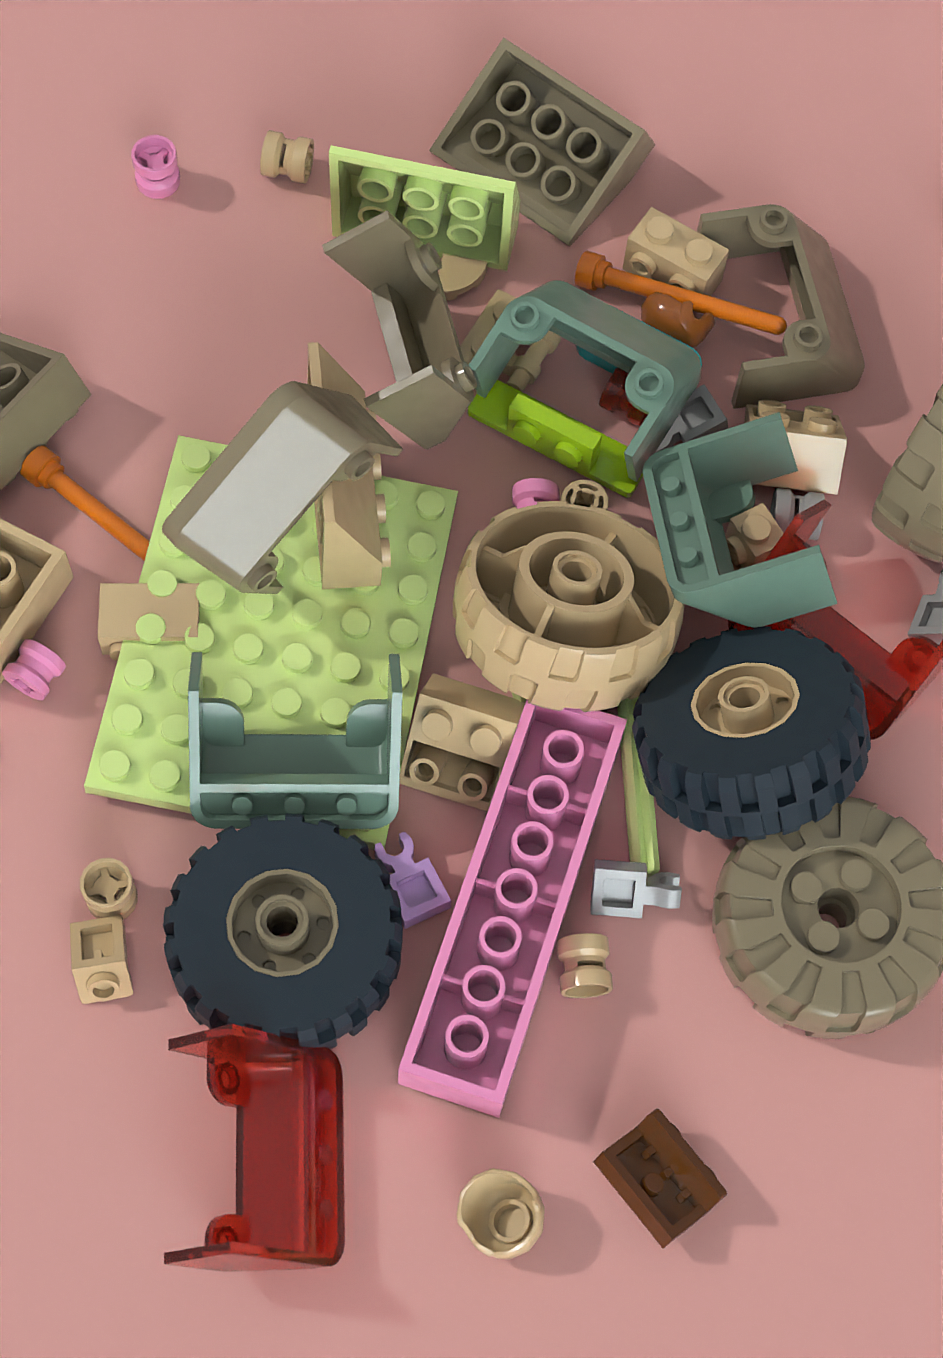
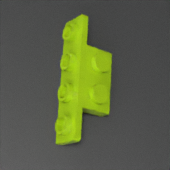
[468,379,643,498]

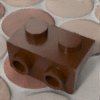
[593,1109,727,1249]

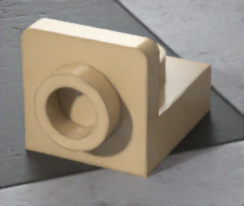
[70,914,133,1004]

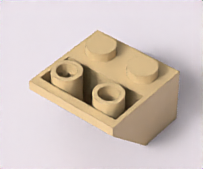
[744,400,848,495]
[399,673,526,812]

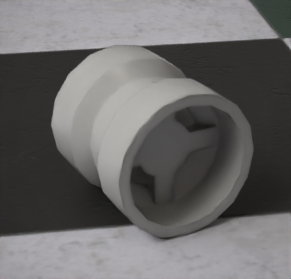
[770,488,825,541]

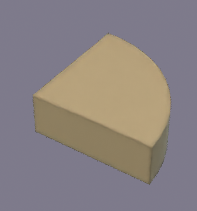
[439,253,487,300]

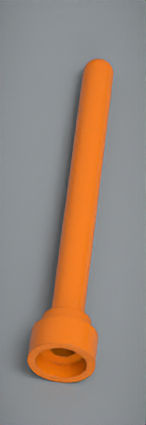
[575,251,787,335]
[20,445,150,561]

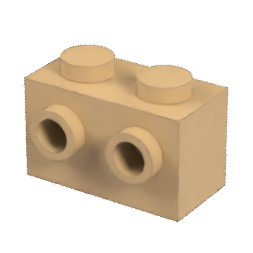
[622,207,729,296]

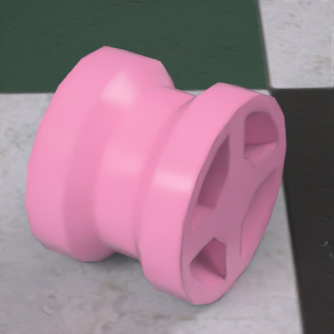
[2,639,66,700]

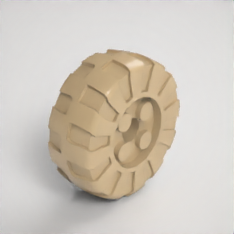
[453,501,684,712]

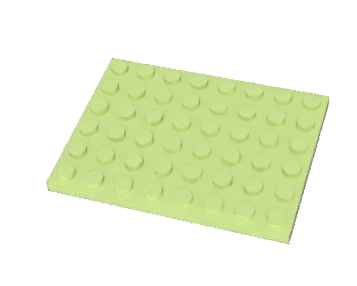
[84,435,458,850]

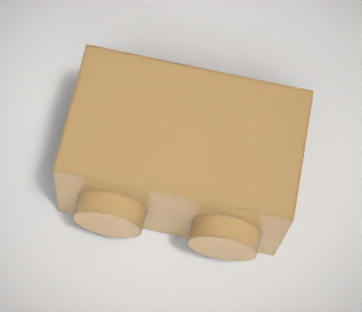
[98,583,200,661]

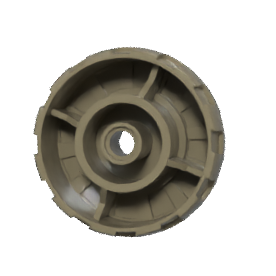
[871,384,943,563]
[712,796,943,1039]

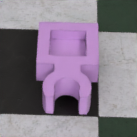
[375,832,451,929]

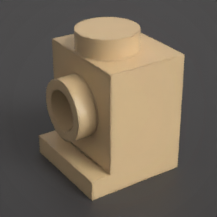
[725,503,789,571]

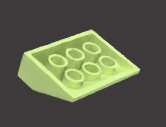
[329,145,520,271]

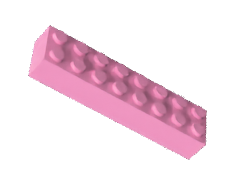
[398,700,627,1118]

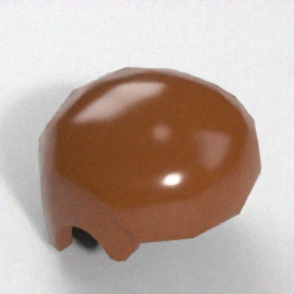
[641,292,715,348]

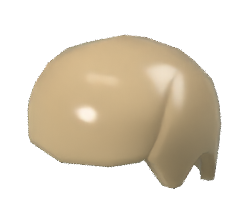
[456,1168,545,1259]

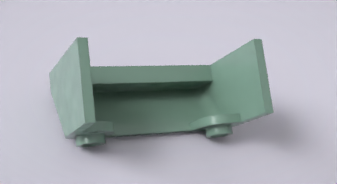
[469,280,701,482]
[643,412,838,628]
[188,652,403,829]

